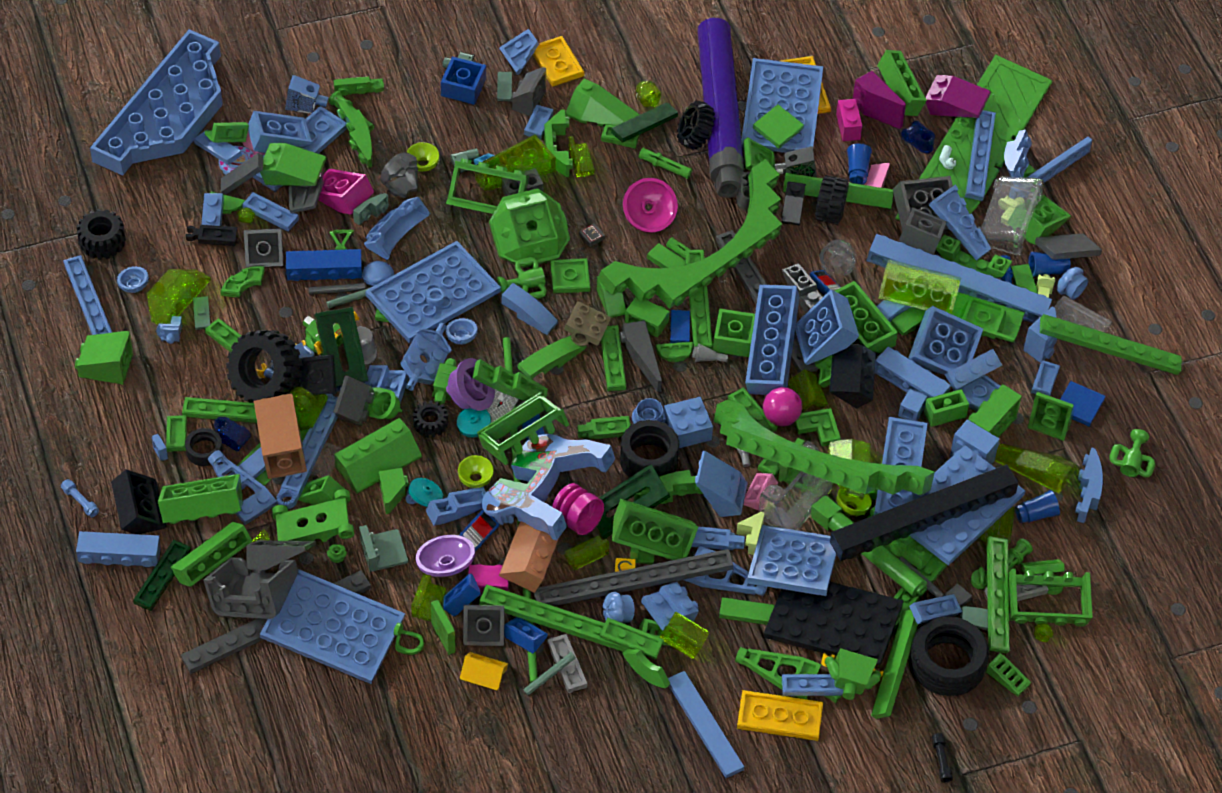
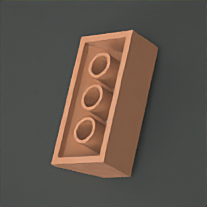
[499,521,559,593]

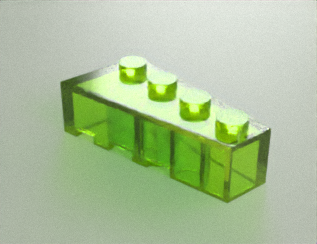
[475,135,556,191]

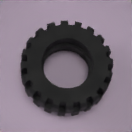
[226,330,303,403]

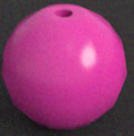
[763,387,802,427]

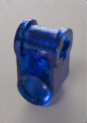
[901,120,935,154]
[214,417,251,451]

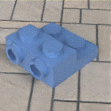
[641,582,699,631]

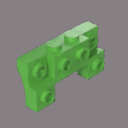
[867,506,934,569]

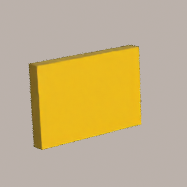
[533,36,584,87]

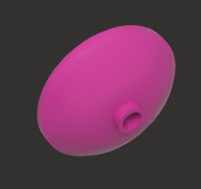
[623,178,678,233]

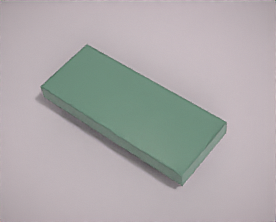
[497,72,512,101]
[193,296,210,330]

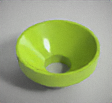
[407,142,439,172]
[458,455,494,488]
[836,486,872,516]

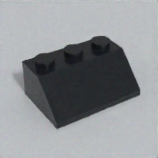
[830,344,876,409]
[111,469,167,534]

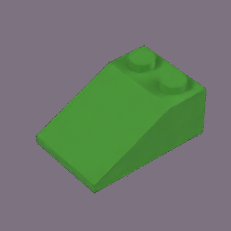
[260,143,327,186]
[1007,195,1071,245]
[1028,392,1074,441]

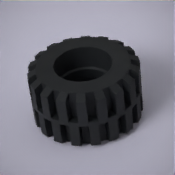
[815,175,849,224]
[77,209,126,259]

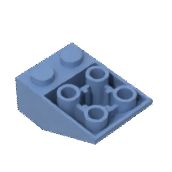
[695,451,748,517]

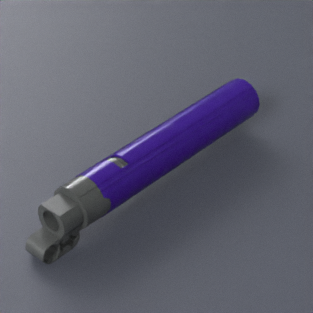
[697,18,750,210]

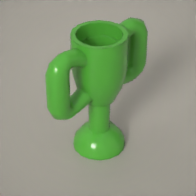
[497,257,547,299]
[1109,429,1155,478]

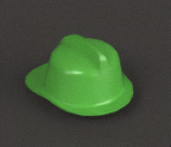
[367,387,403,420]

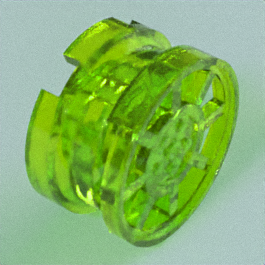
[291,387,317,416]

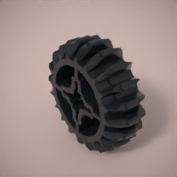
[677,101,715,149]

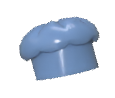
[1057,267,1088,300]
[632,398,666,424]
[603,592,635,623]

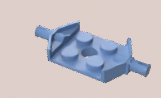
[401,323,452,391]

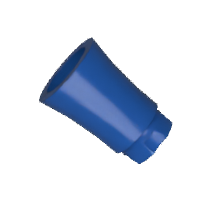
[847,143,872,184]
[1028,251,1071,277]
[1014,490,1060,523]

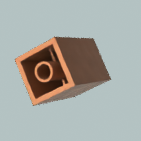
[254,394,307,479]

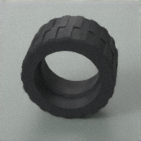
[620,420,680,478]

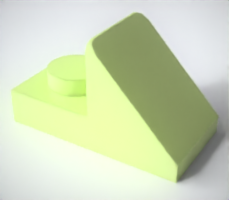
[736,512,765,555]

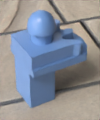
[156,316,182,344]

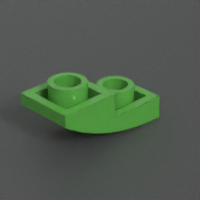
[890,303,926,336]

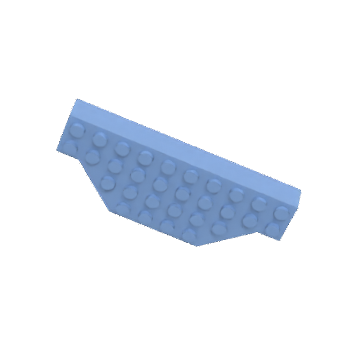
[90,29,222,176]

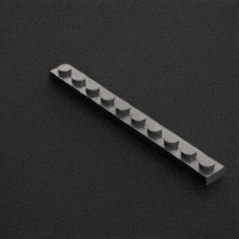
[716,230,818,376]
[534,549,734,606]
[181,570,371,674]

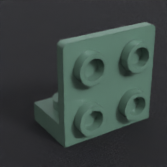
[359,525,408,572]

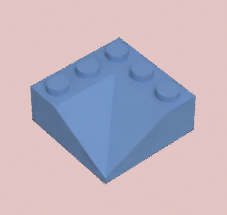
[795,289,859,365]
[908,306,983,375]

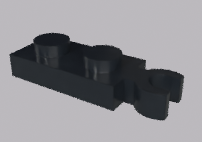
[185,225,238,246]

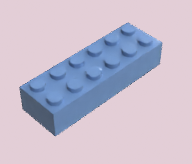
[745,285,800,395]

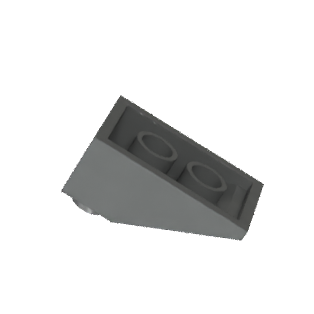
[247,540,316,573]

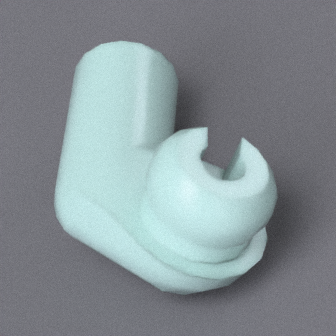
[939,145,956,169]

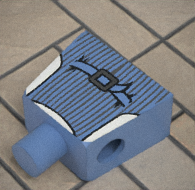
[285,75,329,114]

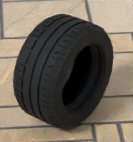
[909,616,989,696]

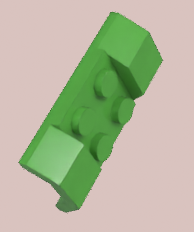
[946,291,1025,343]

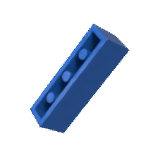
[286,249,362,281]

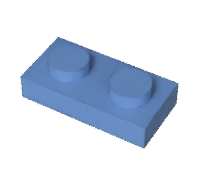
[201,193,224,226]

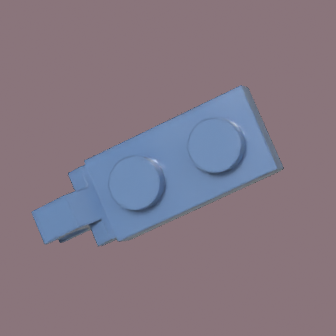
[691,527,745,550]

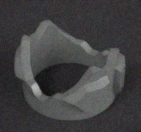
[380,152,418,198]

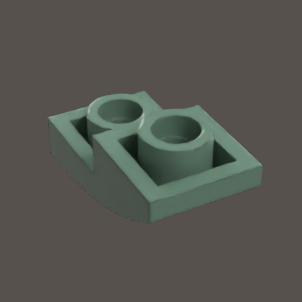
[353,193,389,225]
[960,606,988,631]

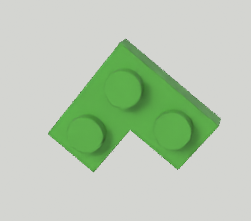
[795,408,841,446]

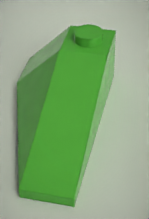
[565,78,640,126]

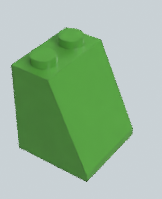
[75,331,133,384]

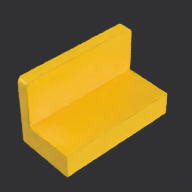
[460,652,508,690]

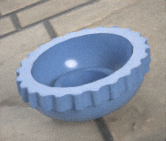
[362,261,394,287]
[117,266,149,293]
[446,318,478,345]

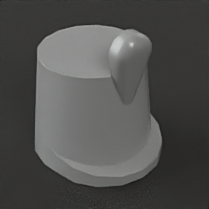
[357,326,377,366]

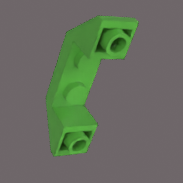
[544,110,573,177]
[936,235,1012,278]

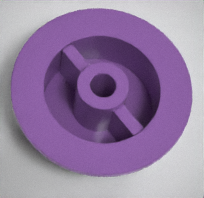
[446,358,495,411]

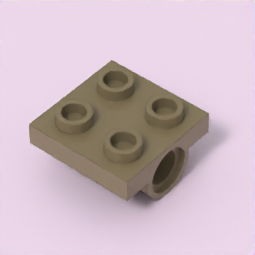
[564,301,611,346]

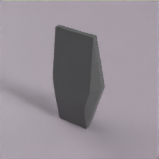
[289,171,324,213]

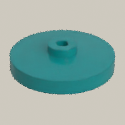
[457,408,492,437]
[408,478,443,507]

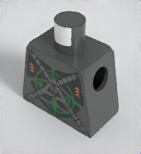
[775,146,817,178]

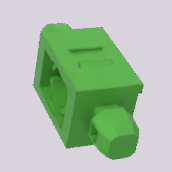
[432,358,457,405]

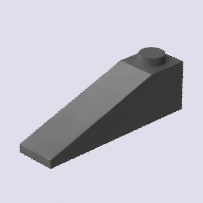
[620,320,662,392]

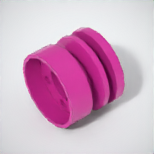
[552,483,604,535]

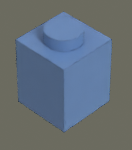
[898,389,927,421]

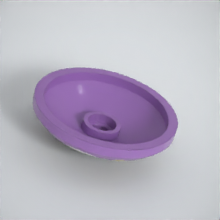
[416,535,475,577]

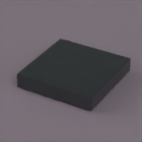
[297,355,337,397]

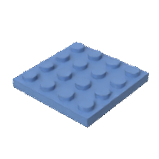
[747,525,837,596]

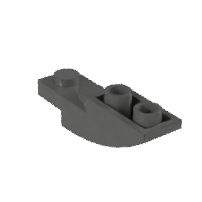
[782,263,823,313]

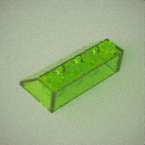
[878,259,962,314]

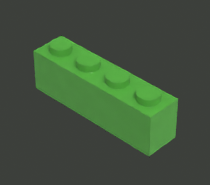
[877,50,927,116]
[171,522,252,587]

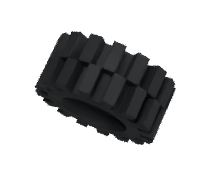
[413,401,448,438]

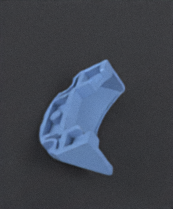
[364,197,430,260]

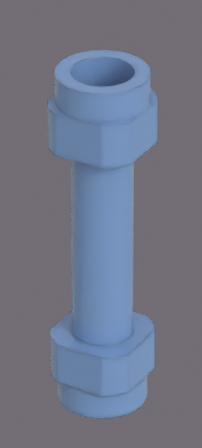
[61,479,99,517]

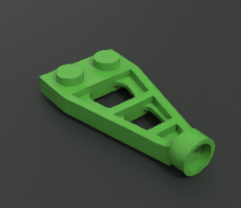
[735,647,821,700]

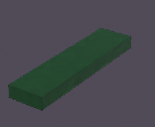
[611,102,678,143]
[133,539,191,611]

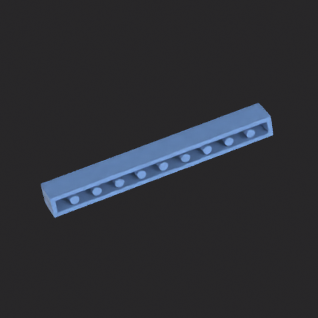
[866,234,1052,323]

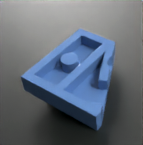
[499,29,539,75]

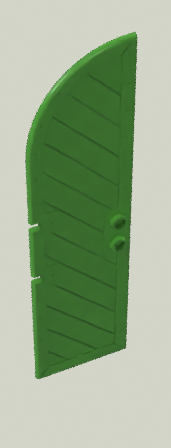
[895,55,1053,221]

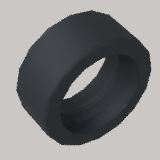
[185,428,223,466]

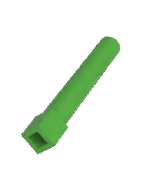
[811,495,927,597]

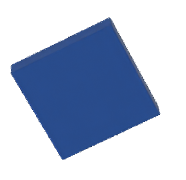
[1060,381,1106,427]

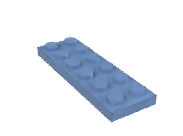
[253,106,347,192]
[874,417,927,515]

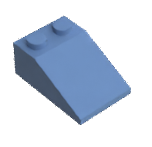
[248,111,312,153]

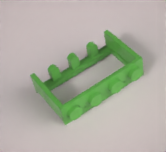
[446,158,529,214]
[477,393,569,465]
[1008,569,1093,626]

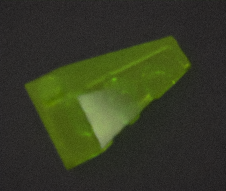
[995,443,1077,494]

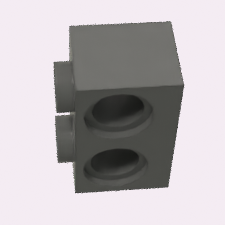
[501,168,543,196]

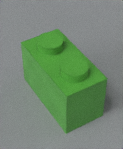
[625,297,669,338]
[924,389,969,427]

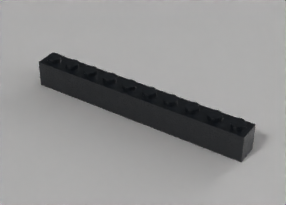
[830,464,1019,561]

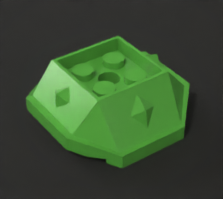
[489,189,570,269]

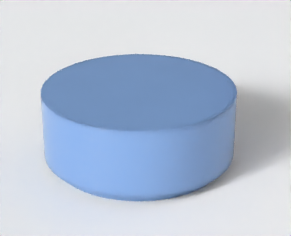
[426,288,445,307]

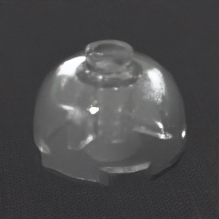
[819,239,857,277]

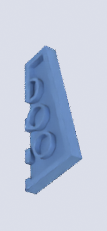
[929,184,991,261]

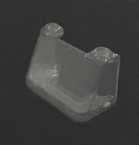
[978,176,1043,256]
[759,440,833,530]

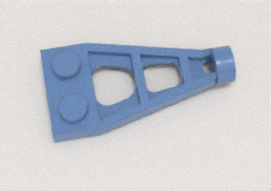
[208,450,277,525]
[684,546,767,596]

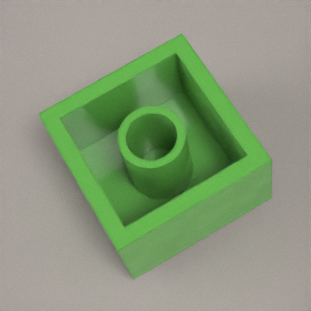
[713,308,755,357]

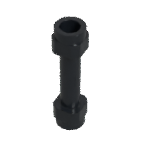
[931,733,953,783]

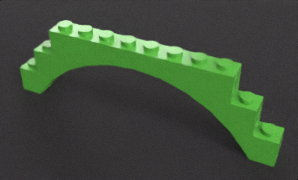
[598,159,782,309]
[714,399,935,495]

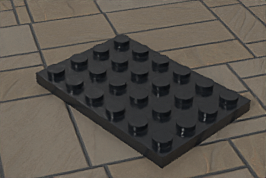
[764,582,903,668]

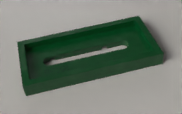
[314,307,368,388]
[596,464,671,539]

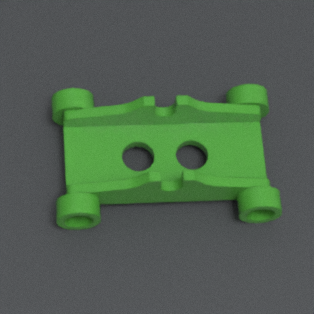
[272,489,354,542]

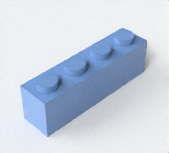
[875,347,951,398]
[76,531,161,567]

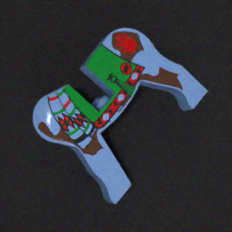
[482,434,615,540]

